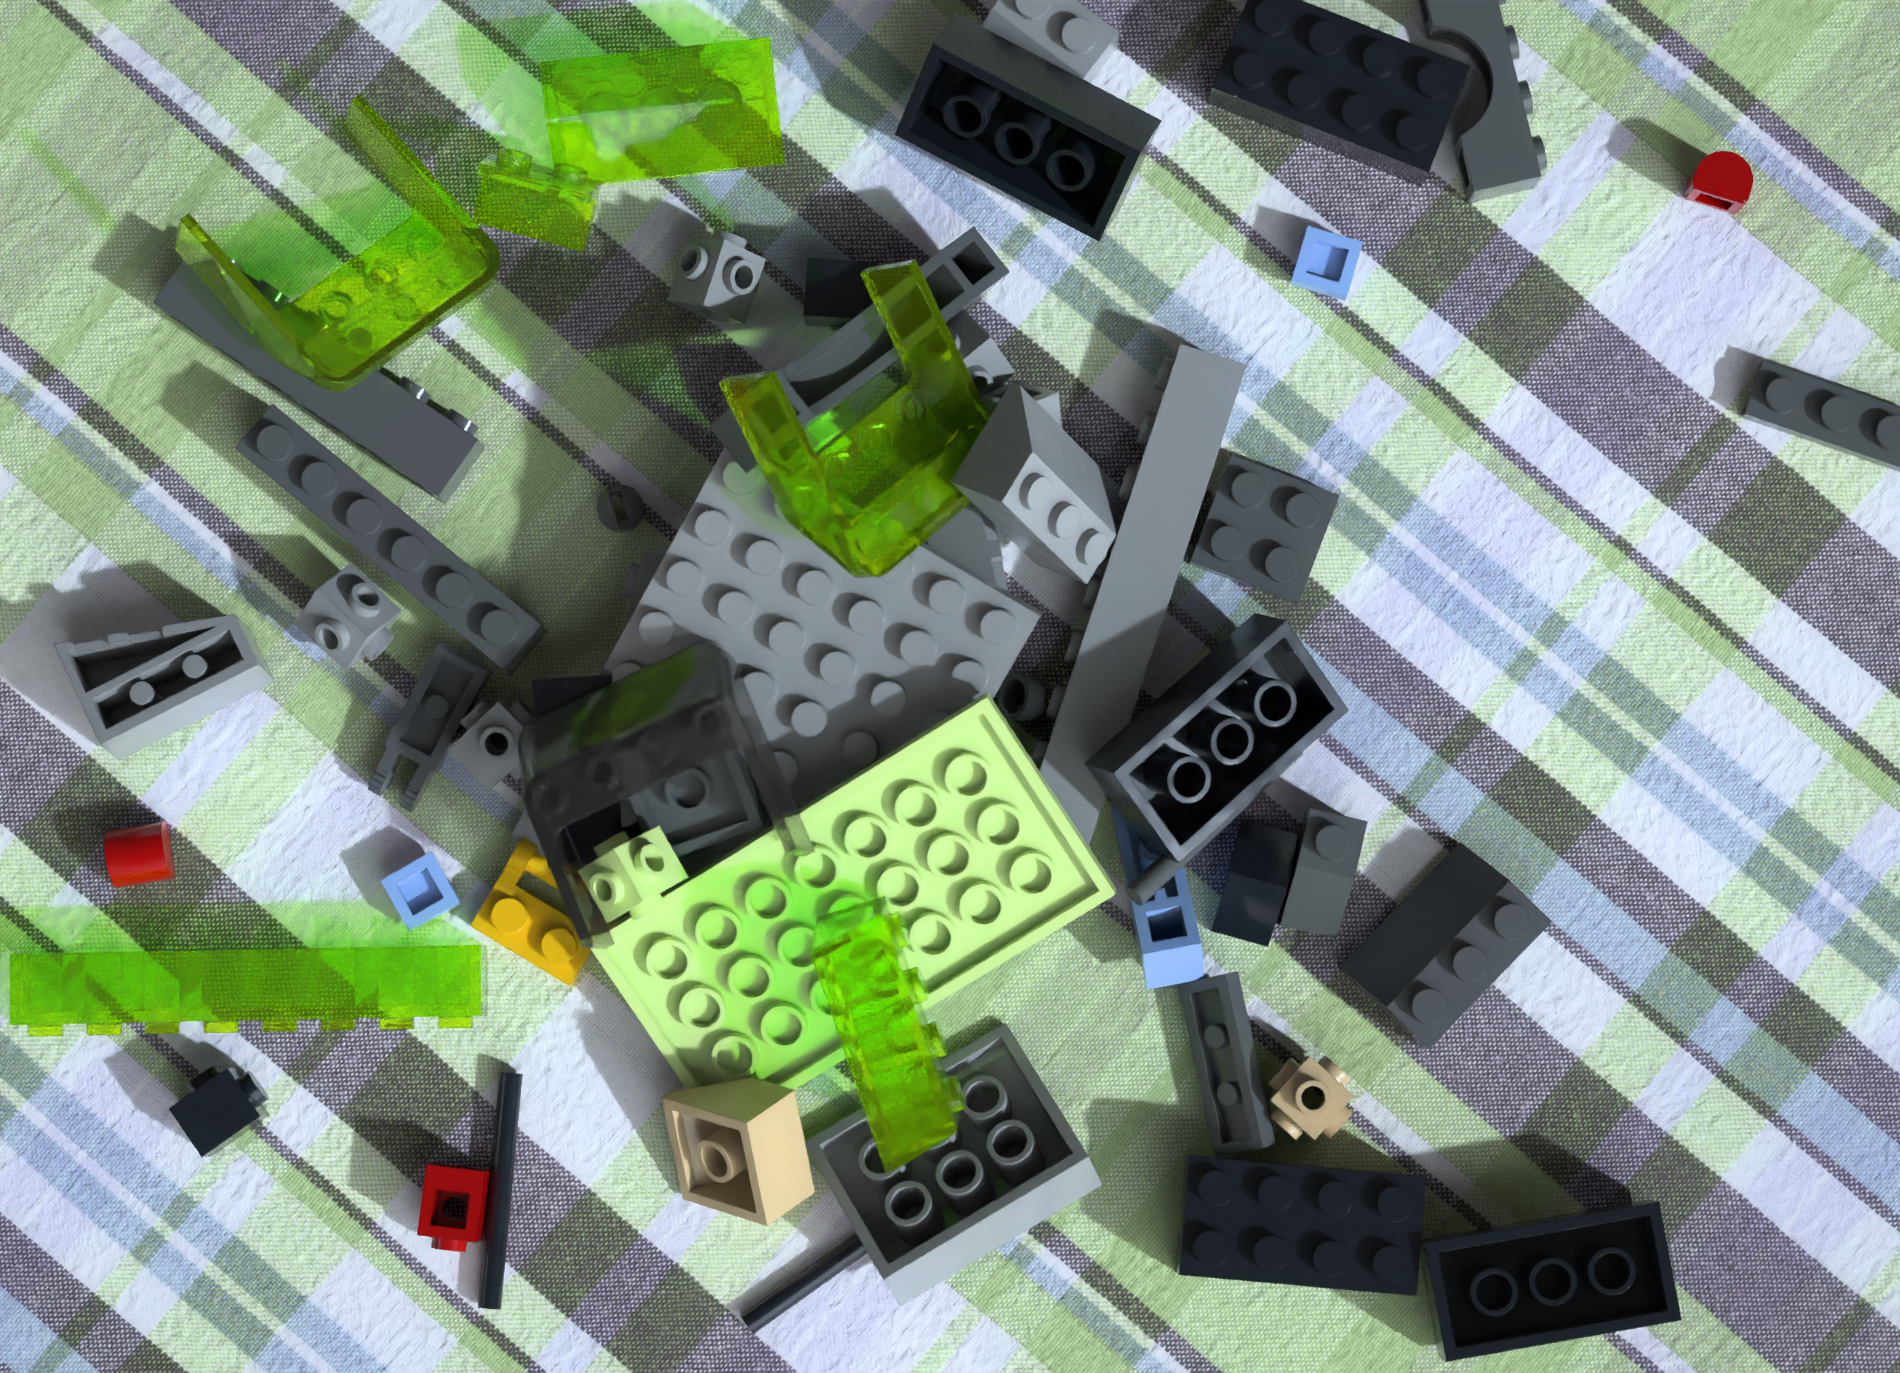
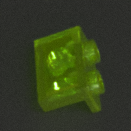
[473,148,602,252]

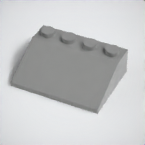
[805,1023,1103,1306]

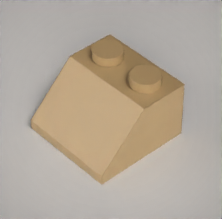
[661,1078,815,1226]

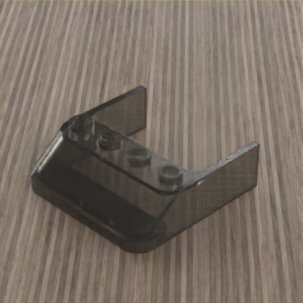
[517,643,815,949]

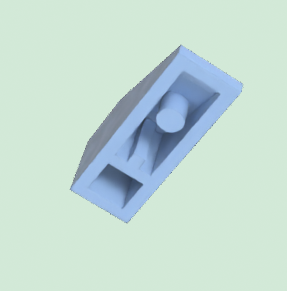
[1111,806,1205,989]

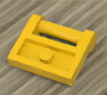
[470,837,611,987]

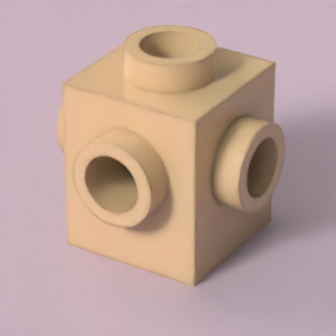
[1266,1055,1354,1140]

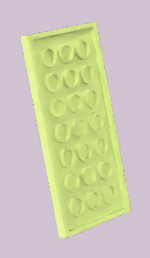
[588,692,1116,1090]

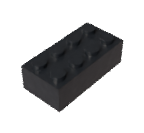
[1208,0,1471,187]
[895,13,1162,241]
[1084,613,1349,863]
[1176,1154,1426,1296]
[1420,1199,1682,1362]

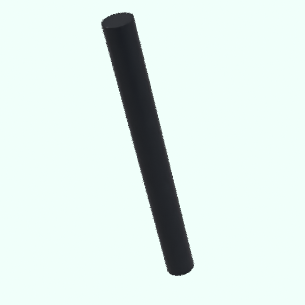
[478,1072,523,1309]
[741,1233,867,1334]

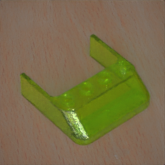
[175,94,501,392]
[719,259,990,578]

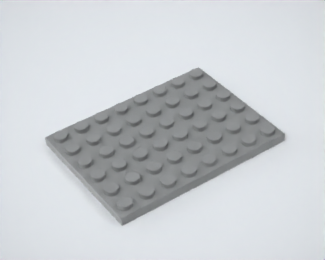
[510,447,1043,894]

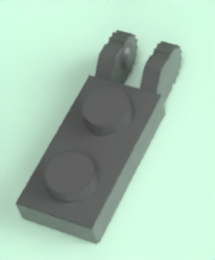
[368,643,492,812]

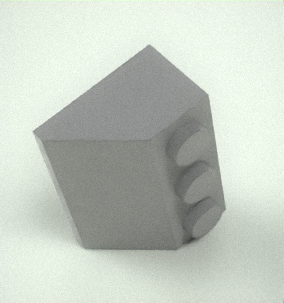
[951,382,1117,585]

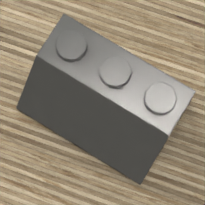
[1338,842,1552,1049]

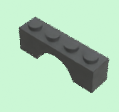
[1417,0,1547,204]

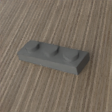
[1741,360,1900,472]
[1178,971,1276,1157]

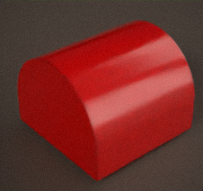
[1683,151,1753,215]
[104,821,176,889]

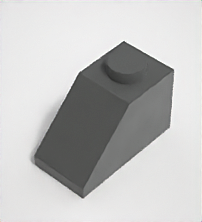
[1279,808,1368,939]

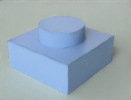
[1290,226,1363,301]
[380,852,462,932]

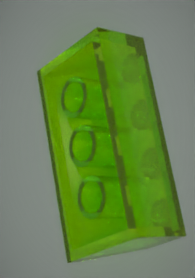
[540,37,785,190]
[809,896,966,1172]

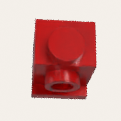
[417,1163,490,1252]

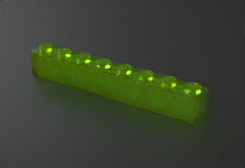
[10,945,488,1037]

